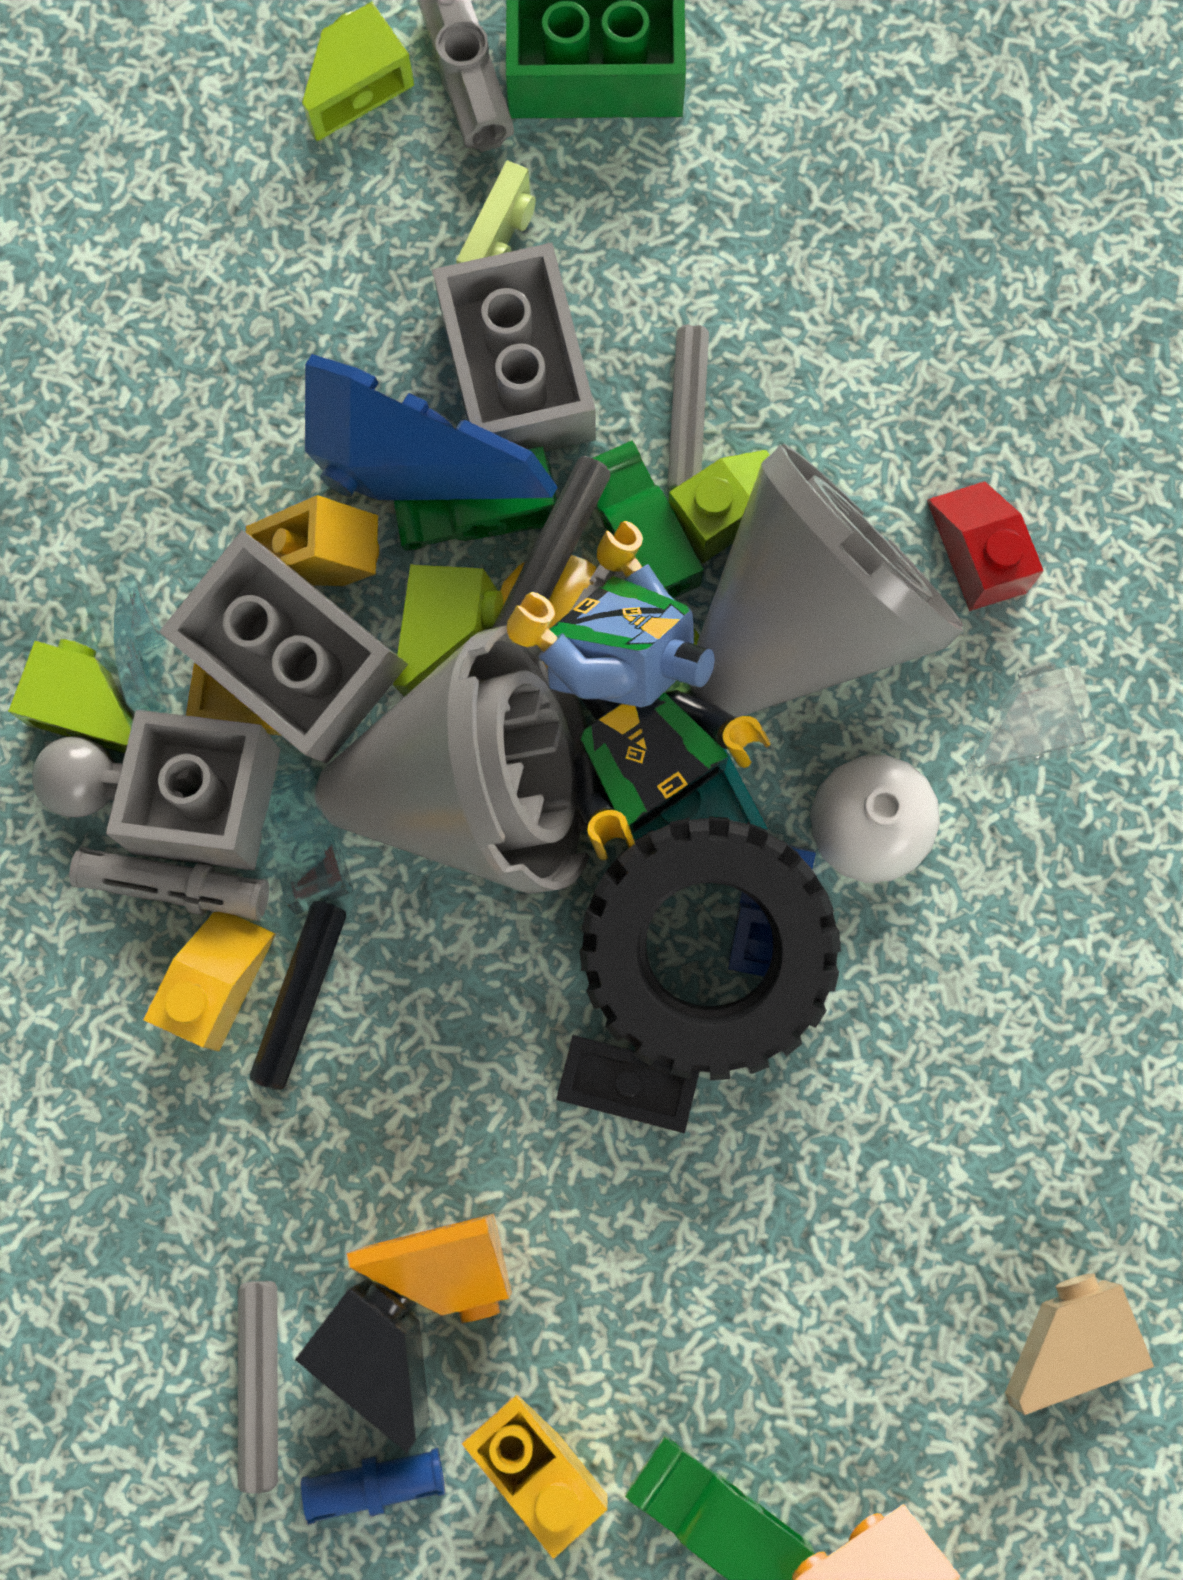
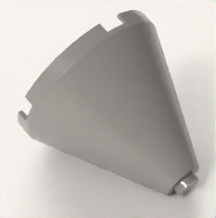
[686,444,964,718]
[315,625,589,894]

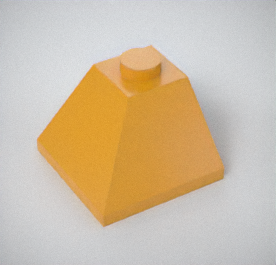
[347,1214,512,1323]

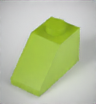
[302,1,415,142]
[668,450,770,564]
[393,564,503,697]
[8,639,134,753]

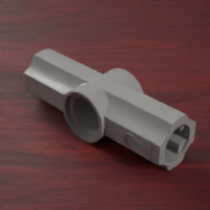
[417,0,514,152]

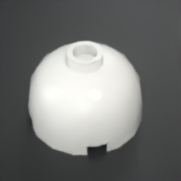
[810,755,940,883]

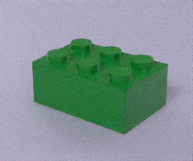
[506,0,686,119]

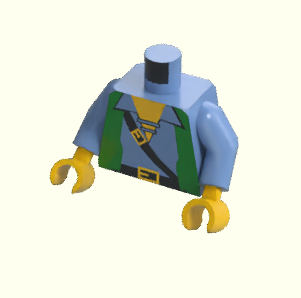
[507,521,715,707]

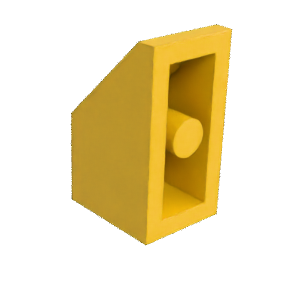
[246,495,379,586]
[143,912,276,1052]

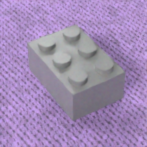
[432,243,596,452]
[159,530,408,763]

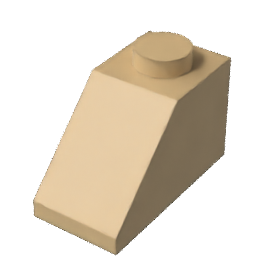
[1005,1273,1154,1415]

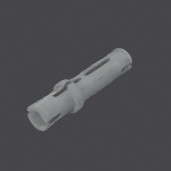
[69,846,269,921]

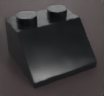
[295,1278,430,1453]

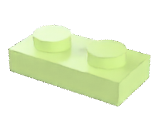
[456,160,536,264]

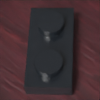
[556,1035,700,1134]

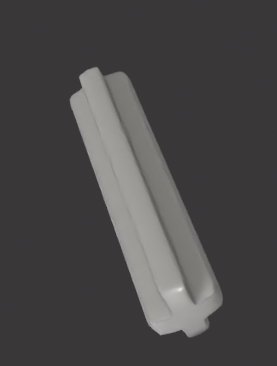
[667,324,709,494]
[238,1281,278,1494]

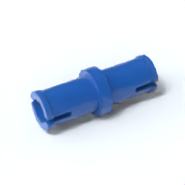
[301,1448,446,1525]

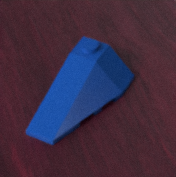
[305,354,558,500]

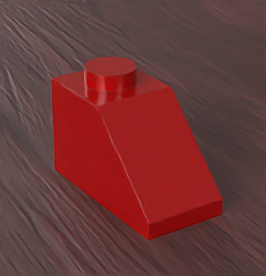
[927,481,1044,611]

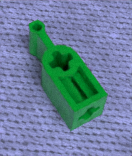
[593,440,704,599]
[394,446,557,551]
[625,1435,816,1580]

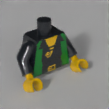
[572,690,771,860]

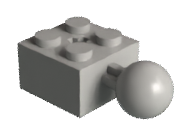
[32,710,280,871]

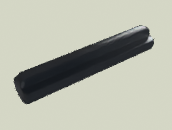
[249,901,346,1090]

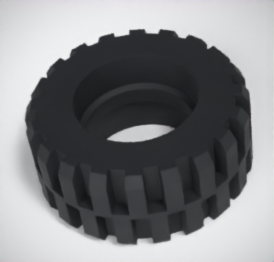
[580,816,841,1081]

